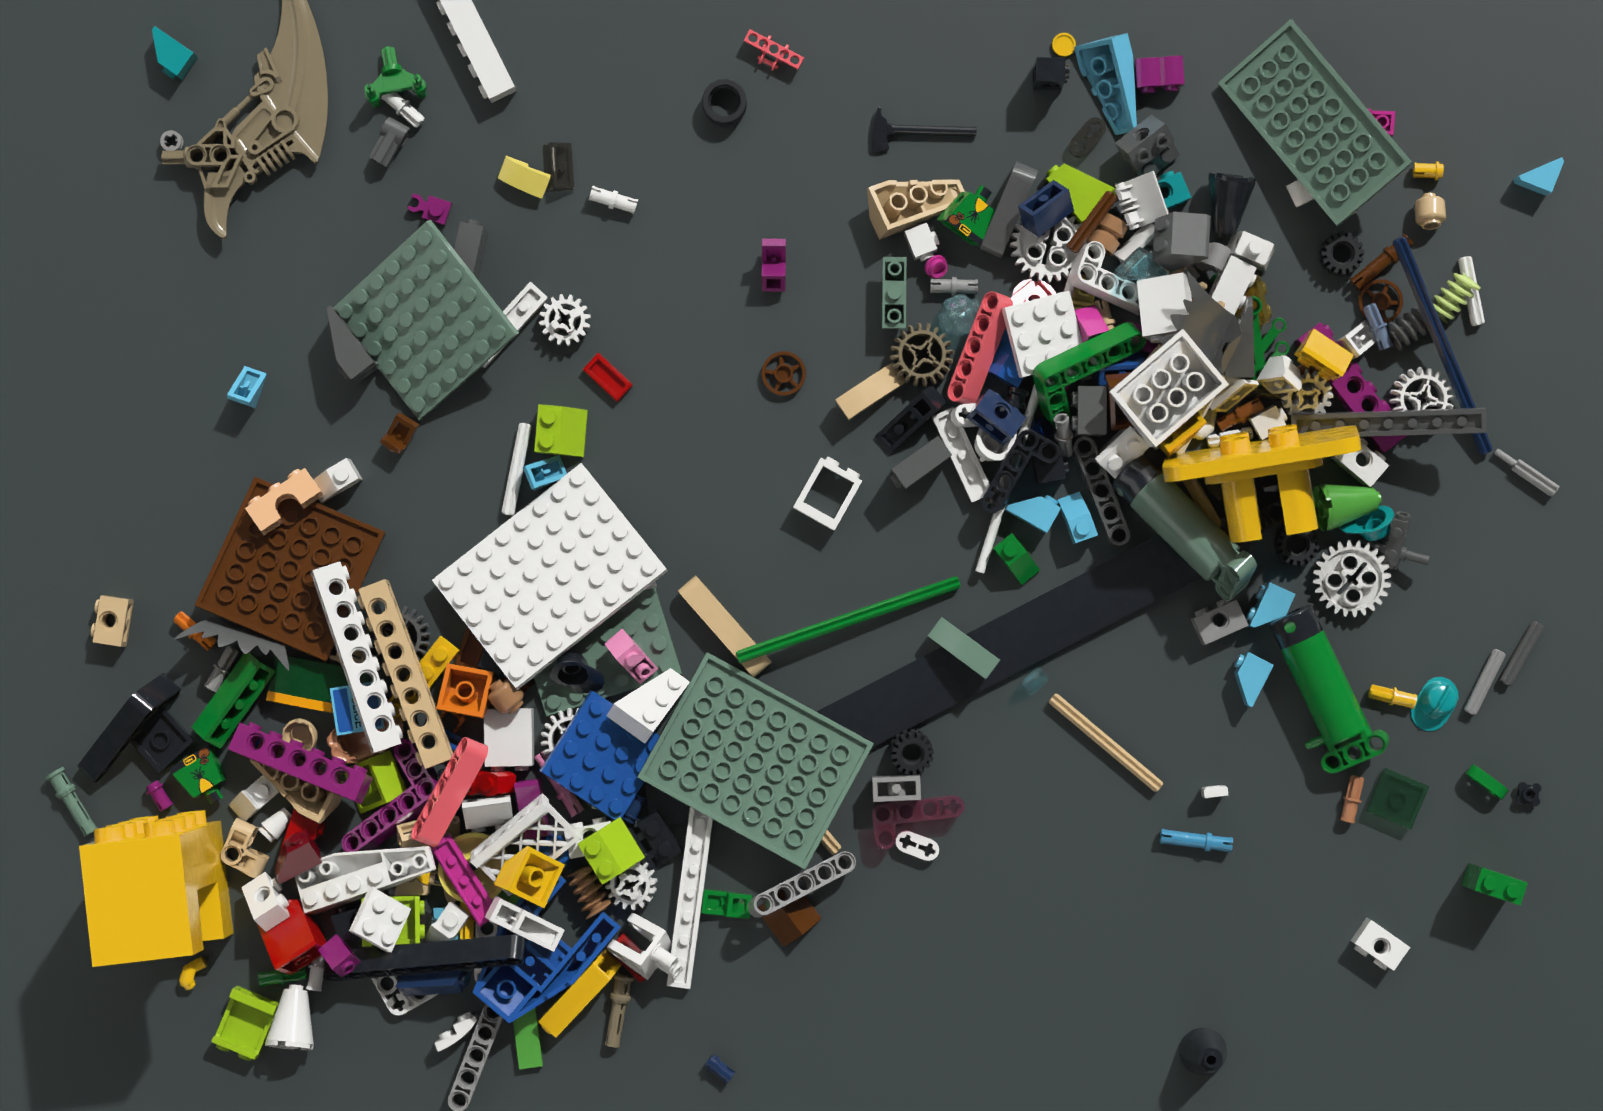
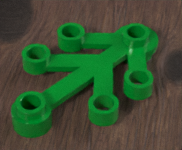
[1243,296,1290,387]

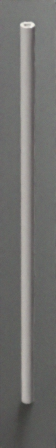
[975,277,1075,574]

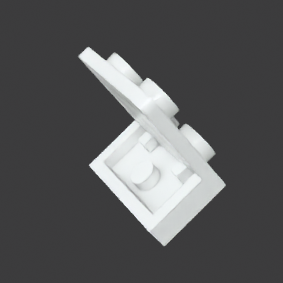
[1095,426,1150,478]

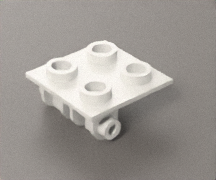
[1114,171,1169,230]

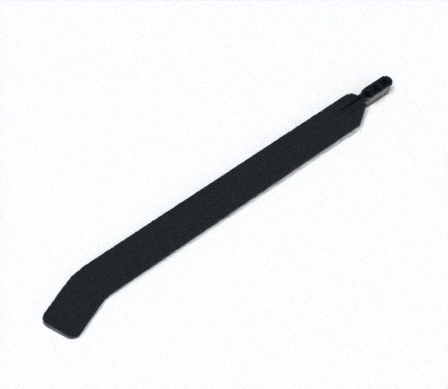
[645,498,1284,825]

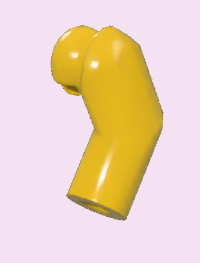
[179,956,207,990]

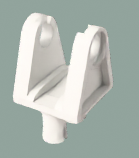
[606,913,682,980]

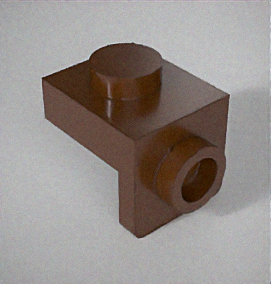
[380,412,420,454]

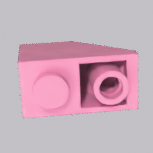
[605,629,658,684]

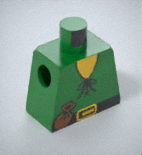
[937,185,995,246]
[169,744,226,805]

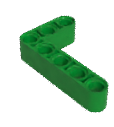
[1033,322,1146,427]

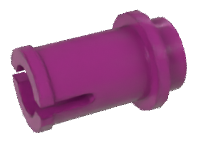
[145,780,173,812]

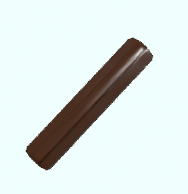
[1067,191,1117,253]

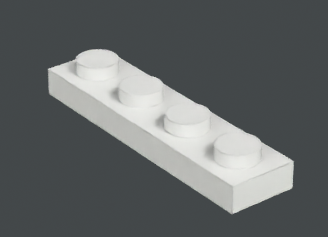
[483,282,548,368]
[932,407,990,503]

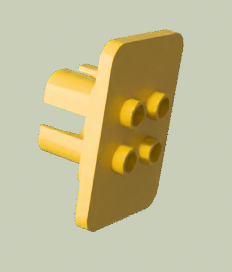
[1162,424,1362,543]

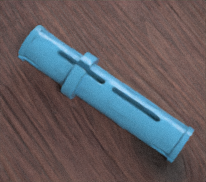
[1160,829,1233,853]

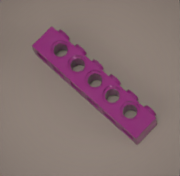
[1294,322,1407,454]
[228,722,373,804]

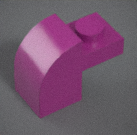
[762,238,786,292]

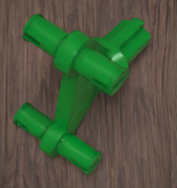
[364,46,427,108]

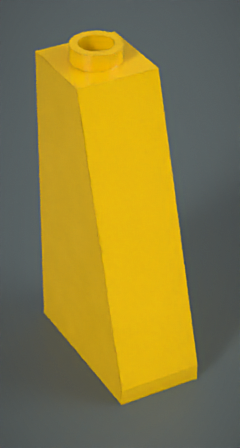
[538,948,622,1038]

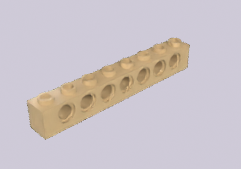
[357,579,453,769]

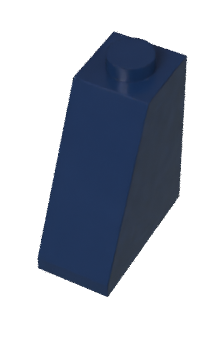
[395,969,473,996]

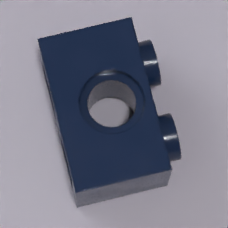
[966,388,1026,446]

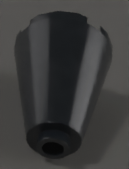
[1208,172,1256,238]
[1179,1027,1227,1075]

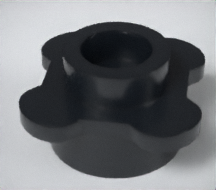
[1516,782,1541,807]

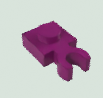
[407,194,452,226]

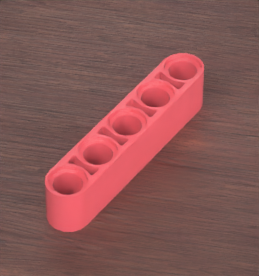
[947,291,1013,404]
[411,737,488,847]

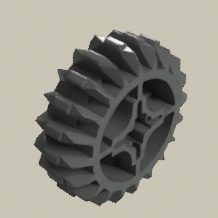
[367,606,431,665]

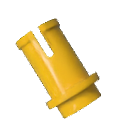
[1413,161,1444,181]

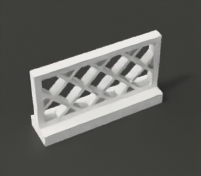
[470,793,581,897]

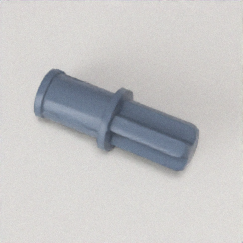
[1363,303,1394,351]

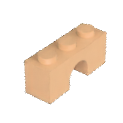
[245,468,323,535]

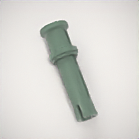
[45,767,98,837]

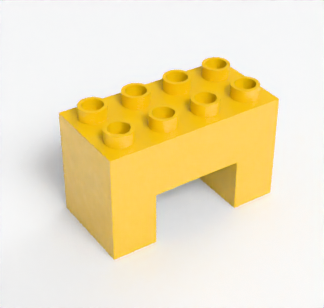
[79,810,234,967]

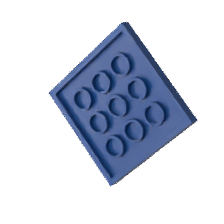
[540,690,660,820]

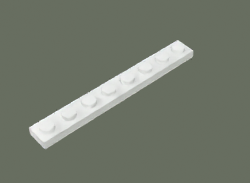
[667,807,713,989]

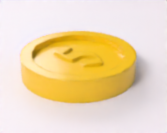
[1052,33,1076,57]

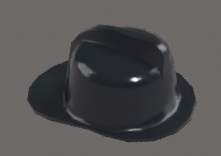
[550,652,605,693]

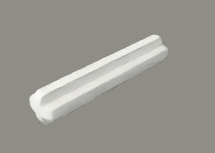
[1458,256,1485,326]

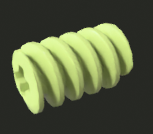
[1433,272,1481,323]

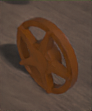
[1358,279,1403,323]
[762,351,806,396]

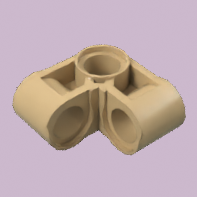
[221,818,270,878]

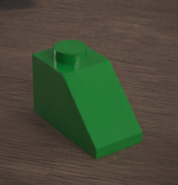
[992,533,1040,585]

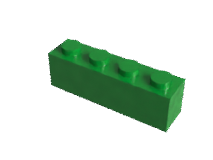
[191,652,276,749]

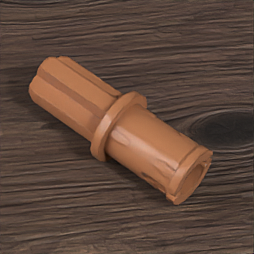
[1340,775,1364,823]

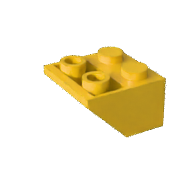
[1294,329,1353,381]

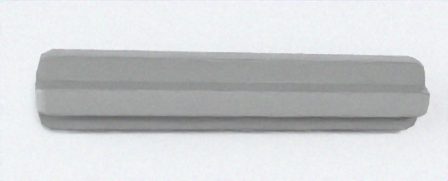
[1464,649,1506,715]

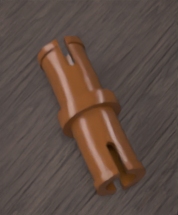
[1216,397,1265,432]

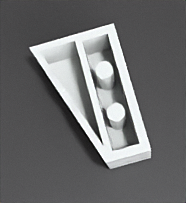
[606,668,690,744]

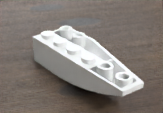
[295,846,436,914]

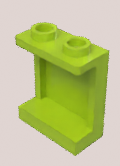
[361,895,425,947]
[211,986,279,1061]

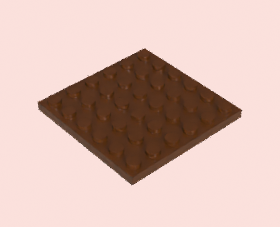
[195,477,386,662]

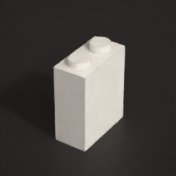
[1137,272,1192,343]
[484,708,535,771]

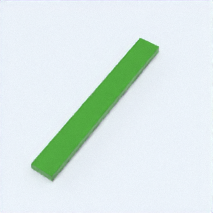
[497,890,543,1069]

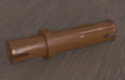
[1349,234,1414,291]

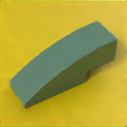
[928,617,1000,679]

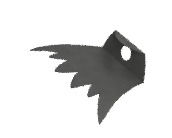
[1159,272,1242,375]
[174,615,289,671]

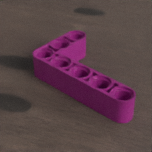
[342,739,440,852]

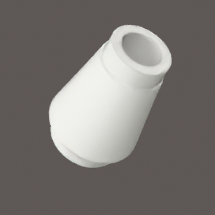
[258,807,292,843]

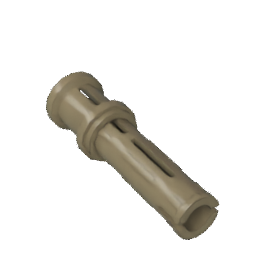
[604,973,634,1048]

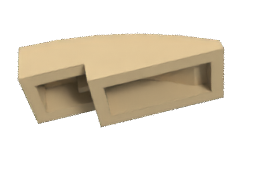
[835,362,905,421]

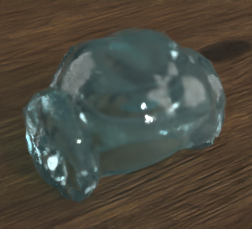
[937,294,980,337]

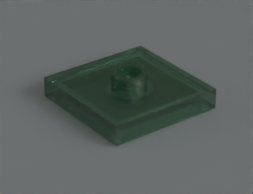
[1366,767,1429,830]

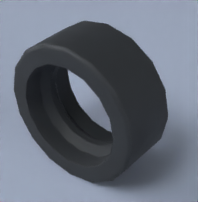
[702,79,747,126]

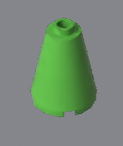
[1313,484,1382,531]

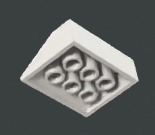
[1109,329,1229,447]

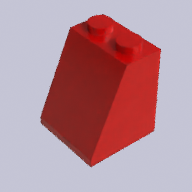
[257,899,327,975]

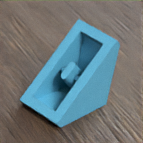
[1513,157,1564,196]
[227,366,267,408]
[523,455,567,491]

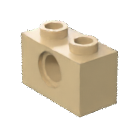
[91,595,134,647]

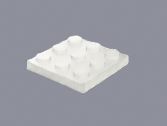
[1001,290,1083,378]

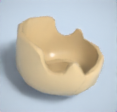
[282,718,318,751]

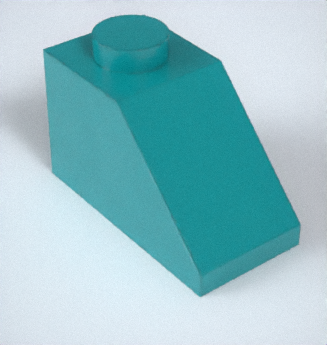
[152,26,198,80]

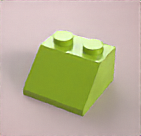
[534,404,588,457]
[344,750,406,814]
[577,817,645,885]

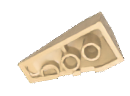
[867,180,965,240]
[250,740,345,824]

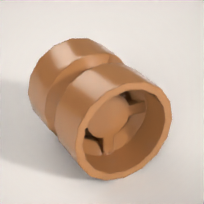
[1086,213,1129,256]

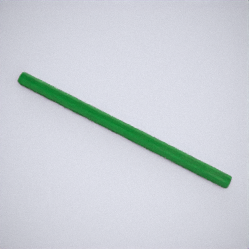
[736,576,961,663]

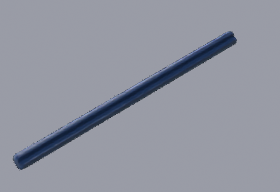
[1393,237,1493,455]

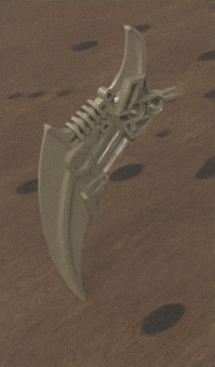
[161,0,328,239]

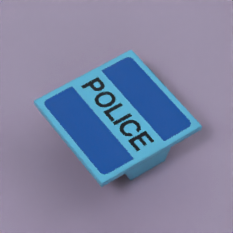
[329,682,384,736]

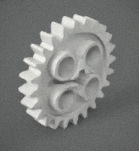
[1009,216,1087,283]
[1313,540,1391,617]

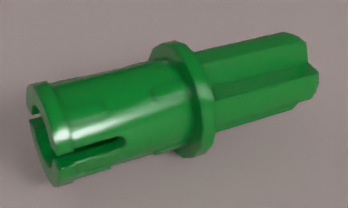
[258,967,307,987]

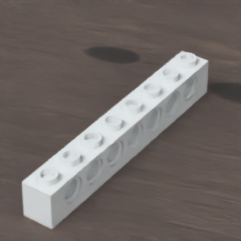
[310,562,403,754]

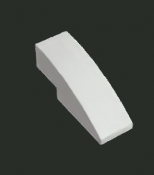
[485,896,565,952]

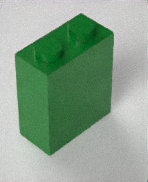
[1462,863,1528,906]

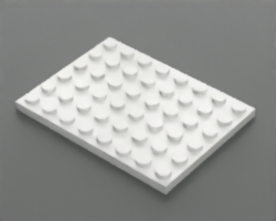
[432,463,668,690]

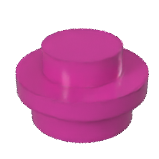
[925,255,948,278]

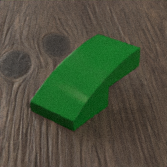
[701,889,752,919]

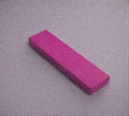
[430,833,493,927]

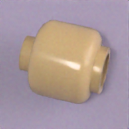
[1414,193,1446,230]

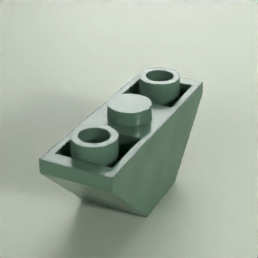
[882,257,907,329]

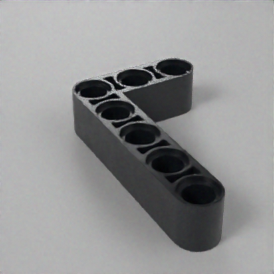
[77,673,181,783]

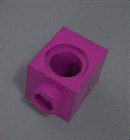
[318,934,360,977]

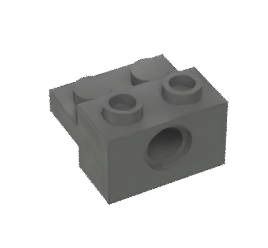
[1114,114,1180,177]

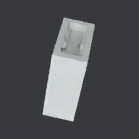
[793,456,862,531]

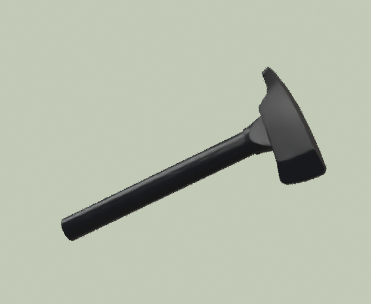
[872,106,977,152]

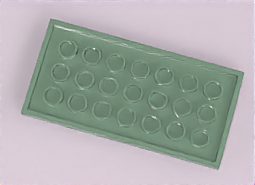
[1218,19,1413,226]

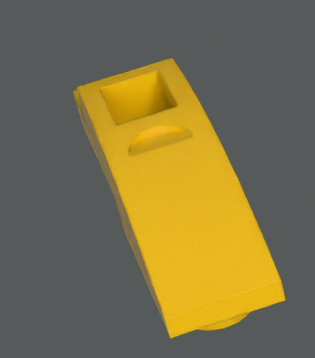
[388,635,460,723]

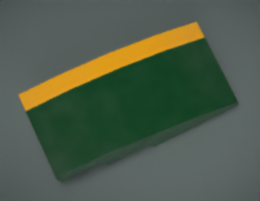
[266,654,370,713]

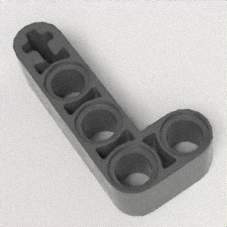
[979,161,1038,258]

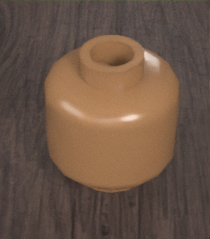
[488,679,523,715]

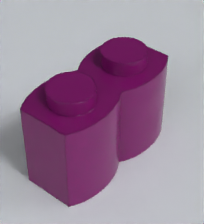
[1134,56,1185,94]

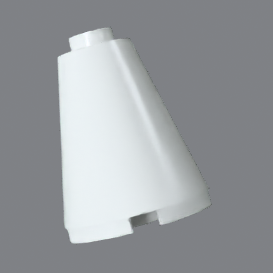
[265,985,314,1050]

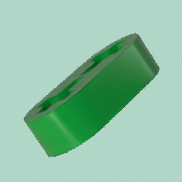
[1465,764,1509,800]

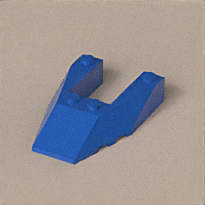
[472,876,621,1023]

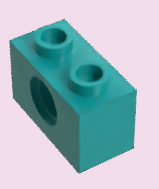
[1158,171,1192,210]

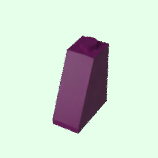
[514,778,550,840]

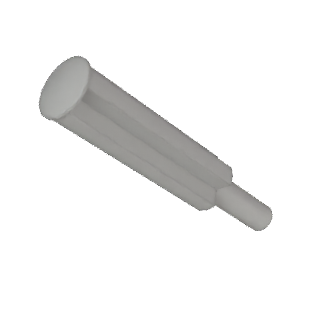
[1494,449,1559,497]

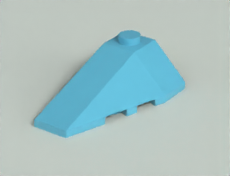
[1074,33,1137,135]

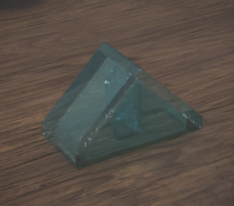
[1115,246,1168,280]

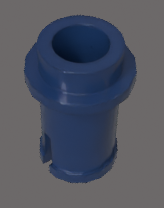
[622,794,647,824]
[704,1054,735,1084]

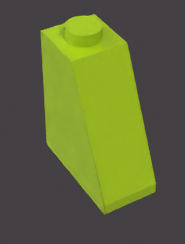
[1044,163,1117,224]

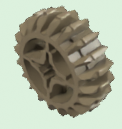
[890,323,954,387]

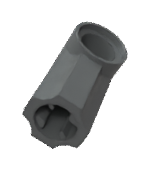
[369,117,411,168]

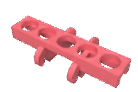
[744,29,804,71]

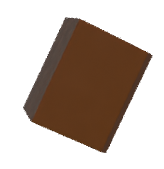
[757,889,821,946]

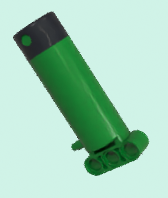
[1269,604,1390,774]

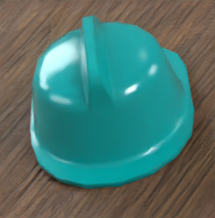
[1338,506,1394,541]
[1411,677,1459,731]

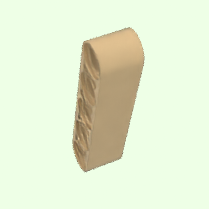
[678,575,772,678]

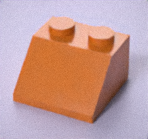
[436,663,497,719]

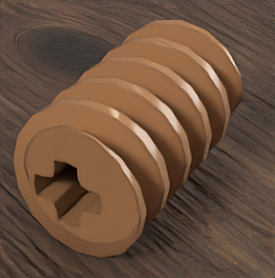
[565,866,611,919]

